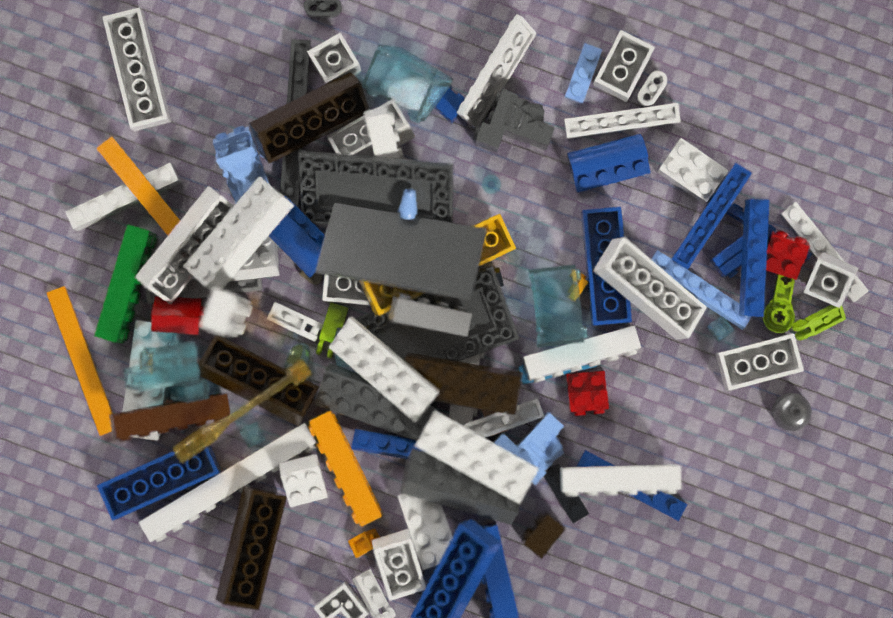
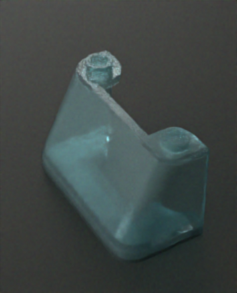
[362,45,453,123]
[529,264,588,347]

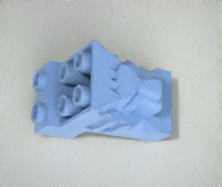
[213,126,270,204]
[493,412,564,485]

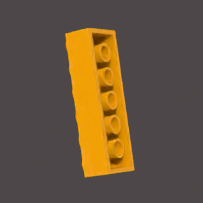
[308,411,384,527]

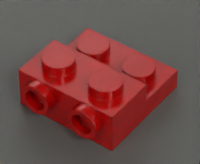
[766,230,810,280]
[566,371,609,416]

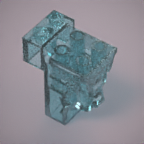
[123,340,210,403]

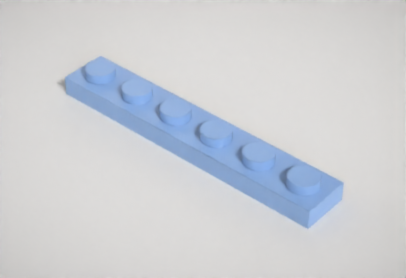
[651,250,752,330]

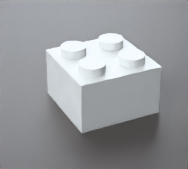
[307,33,361,85]
[804,253,859,308]
[279,454,328,507]

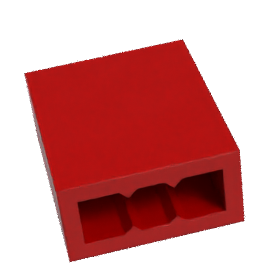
[151,295,205,335]

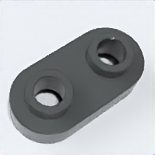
[304,0,342,17]

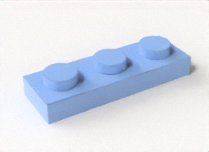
[565,43,602,104]

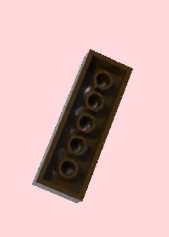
[249,72,370,164]
[196,334,319,427]
[405,353,523,415]
[215,486,287,610]

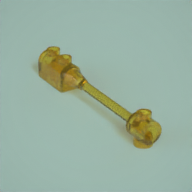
[172,358,313,463]

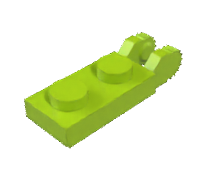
[316,302,349,358]
[792,305,846,340]

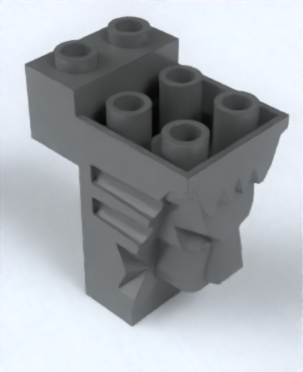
[473,88,555,153]

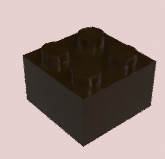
[522,511,566,559]

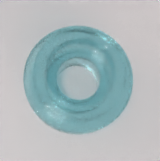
[482,175,501,194]

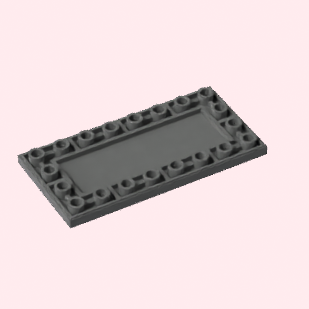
[298,151,454,224]
[316,203,487,300]
[355,266,520,361]

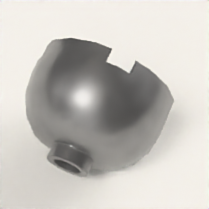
[772,393,812,431]

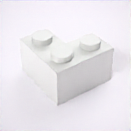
[314,581,369,618]

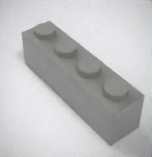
[388,294,472,337]

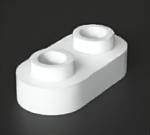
[637,71,667,107]

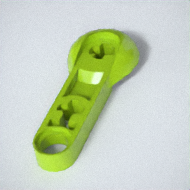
[763,274,795,333]

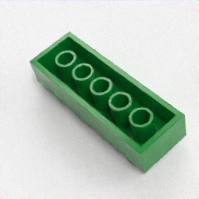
[94,224,158,344]

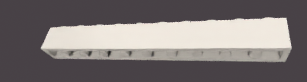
[138,422,318,543]

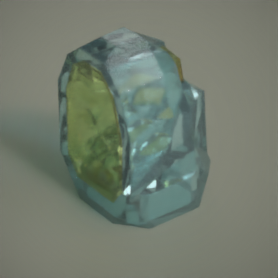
[284,343,310,378]

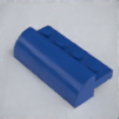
[567,134,651,193]
[268,195,325,278]

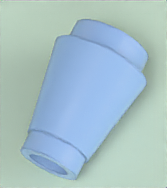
[398,189,417,219]

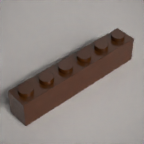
[109,392,231,442]

